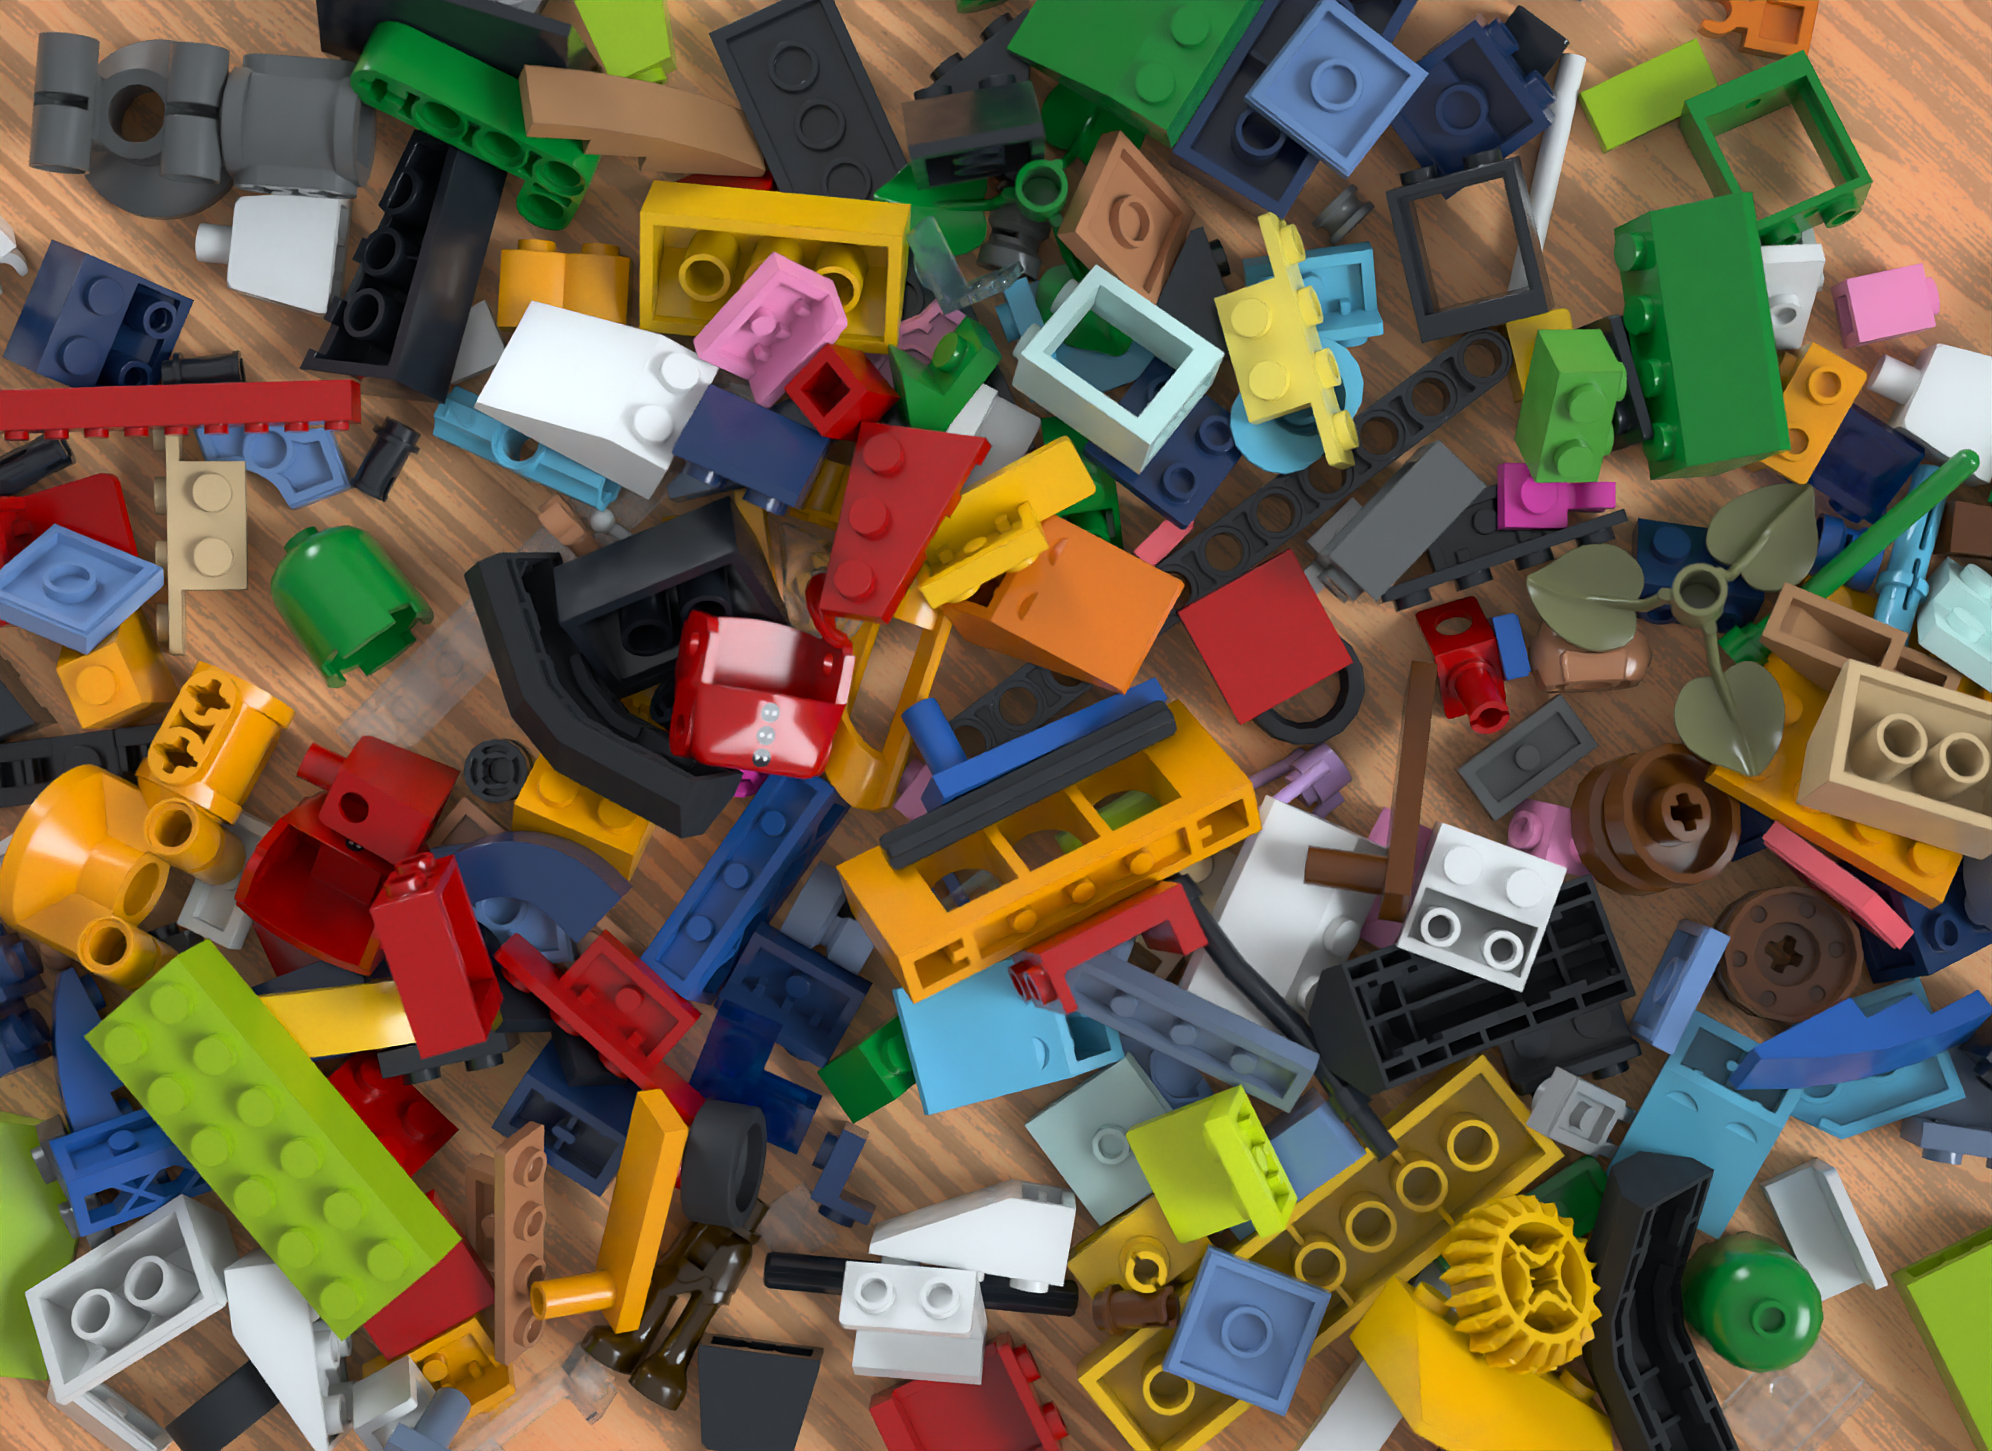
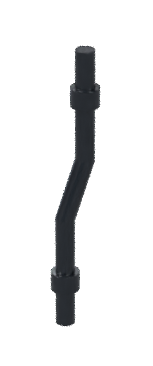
[1161,872,1400,1162]

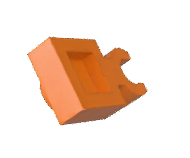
[1697,0,1819,60]

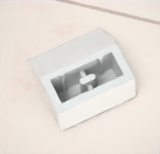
[1396,821,1568,992]

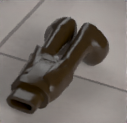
[580,1197,770,1411]

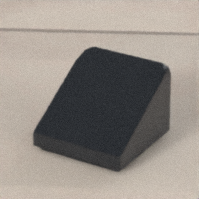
[1505,5,1570,78]

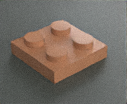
[1056,130,1195,305]

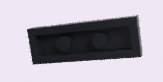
[0,723,162,808]

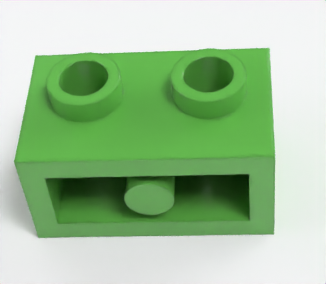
[1514,329,1627,483]

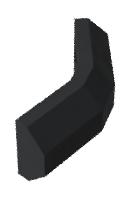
[464,552,744,839]
[1307,873,1636,1096]
[1582,1151,1740,1451]

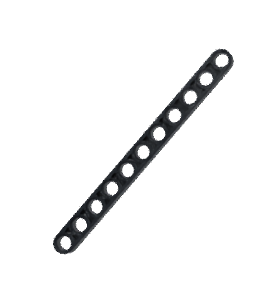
[948,329,1512,753]

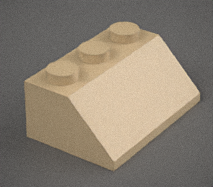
[1796,659,1992,860]

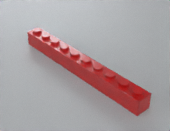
[0,379,362,441]

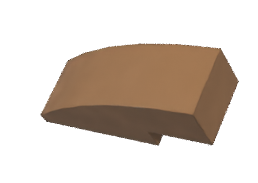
[1759,582,1963,693]

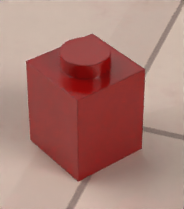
[783,343,901,442]

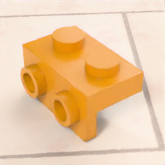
[1743,342,1867,485]
[362,1312,516,1422]

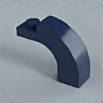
[451,831,633,943]

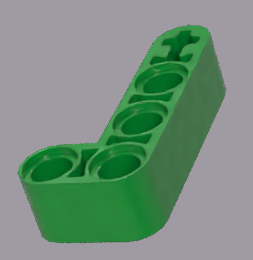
[350,21,602,231]

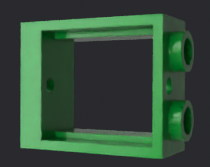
[1678,49,1873,246]

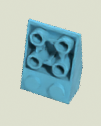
[892,956,1125,1115]
[1605,1010,1804,1240]

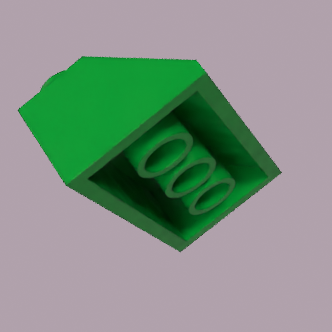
[1614,192,1791,480]

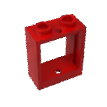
[369,852,503,1059]

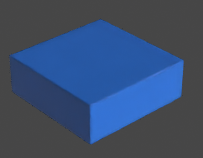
[1487,613,1531,681]

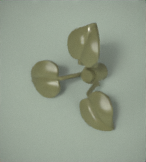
[1526,483,1818,777]

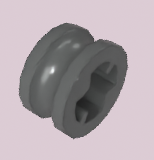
[1311,183,1375,246]

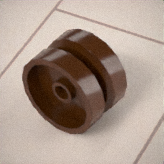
[1571,743,1741,896]

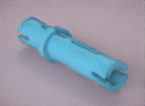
[1873,464,1948,647]

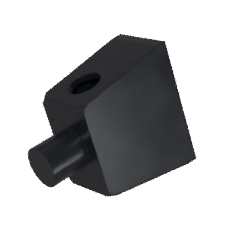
[698,1332,824,1451]

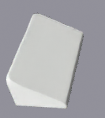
[47,1382,173,1451]

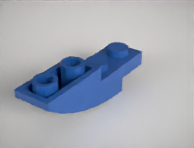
[51,967,171,1217]

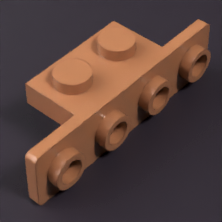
[465,1121,547,1366]

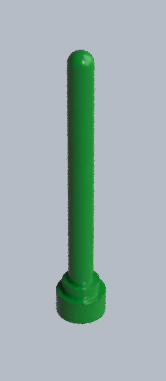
[1717,449,1980,666]

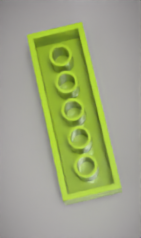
[84,938,462,1342]

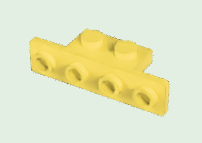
[1214,212,1359,470]

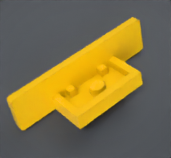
[908,436,1096,610]

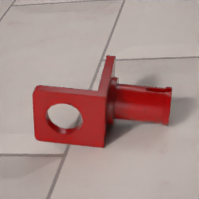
[1415,596,1510,734]

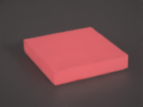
[1762,821,1914,949]

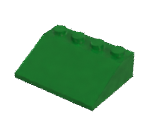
[1006,0,1265,149]

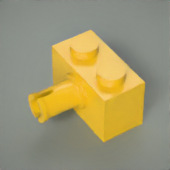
[1066,1192,1215,1299]

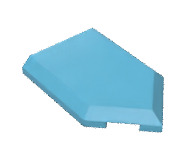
[1790,977,1966,1140]

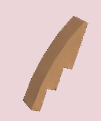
[519,65,766,177]

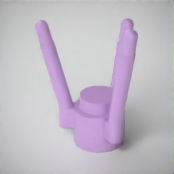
[1248,742,1352,819]

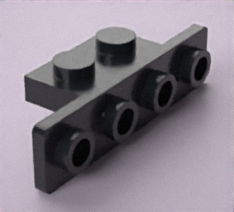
[1376,484,1628,612]

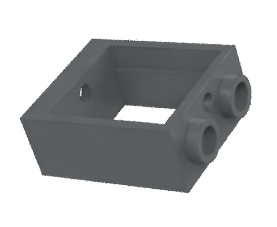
[1313,440,1487,604]

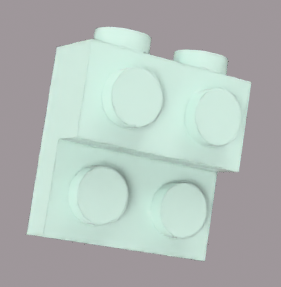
[1916,556,1992,693]

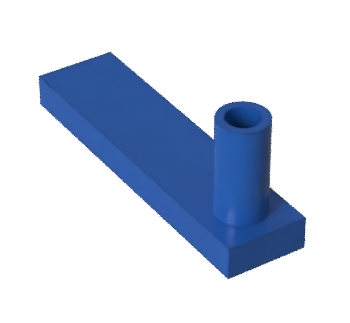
[901,677,1168,812]

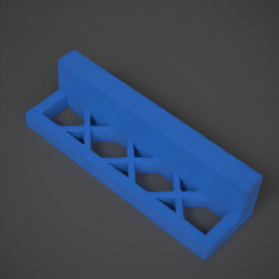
[640,774,851,1005]
[49,1108,213,1237]

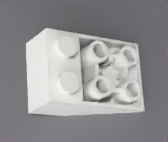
[869,1179,1076,1293]
[224,1248,357,1451]

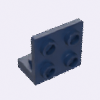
[1082,356,1242,530]
[1834,855,1992,984]

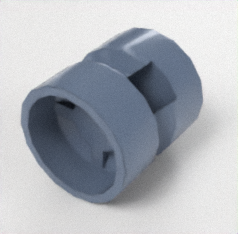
[779,860,874,976]

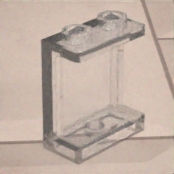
[449,1342,617,1451]

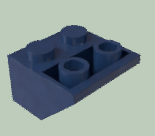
[2,239,194,388]
[671,384,834,517]
[491,1037,643,1197]

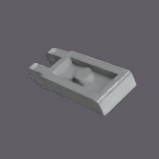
[1526,1067,1637,1159]

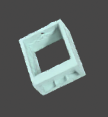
[1012,264,1225,474]

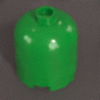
[271,525,434,689]
[1681,1231,1824,1373]

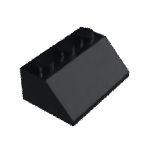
[553,495,792,700]

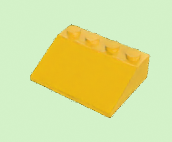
[1349,1275,1614,1451]

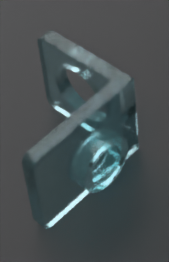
[907,215,1024,315]

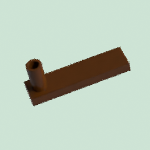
[1303,661,1438,923]

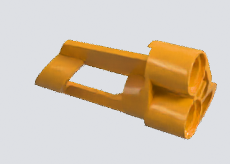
[788,459,952,814]

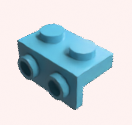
[1242,241,1384,347]

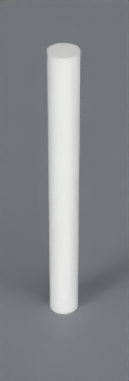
[1507,53,1586,291]

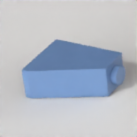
[1218,1087,1367,1241]

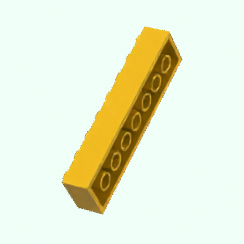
[1077,1052,1564,1451]

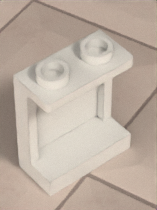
[839,1261,988,1385]

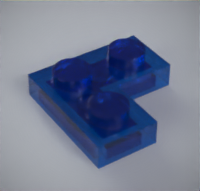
[689,999,822,1155]

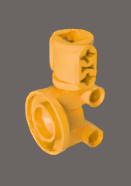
[0,661,296,993]

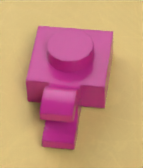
[1497,463,1616,531]

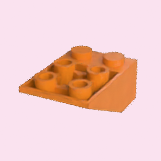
[939,514,1185,695]

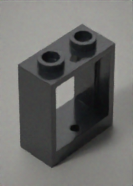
[1385,147,1555,343]

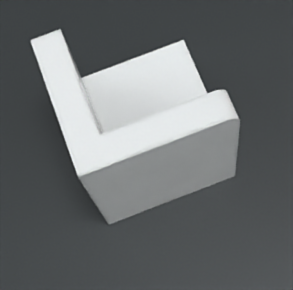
[352,1355,436,1451]

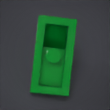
[887,315,1003,432]

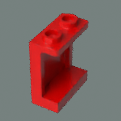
[1008,881,1208,1015]
[869,1331,1069,1451]

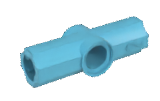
[433,385,622,512]

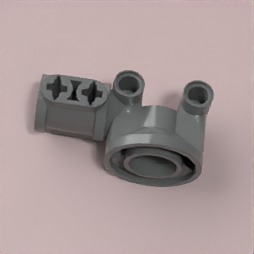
[29,32,377,220]

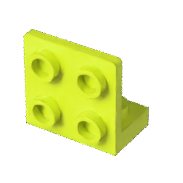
[1126,1084,1298,1244]

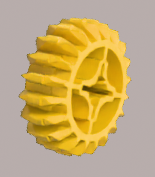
[1439,1195,1602,1375]

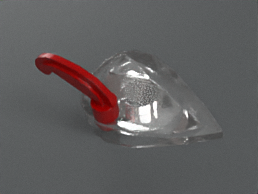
[779,522,864,649]

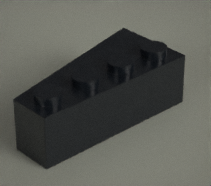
[299,129,508,404]

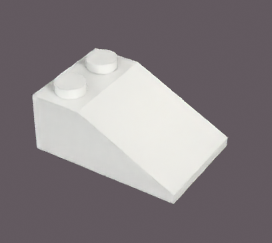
[474,300,719,500]

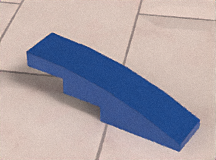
[1729,990,1992,1090]

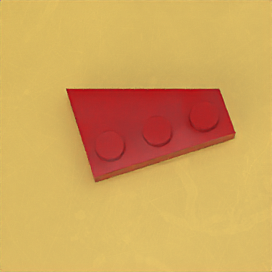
[818,421,992,625]

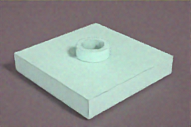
[1024,1051,1173,1226]

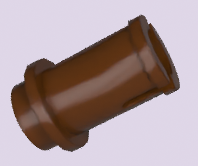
[1092,1284,1180,1336]

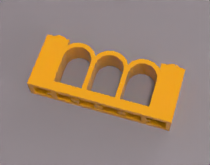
[836,699,1263,1004]

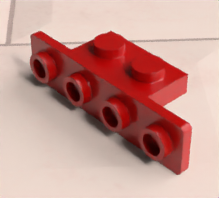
[493,928,707,1128]

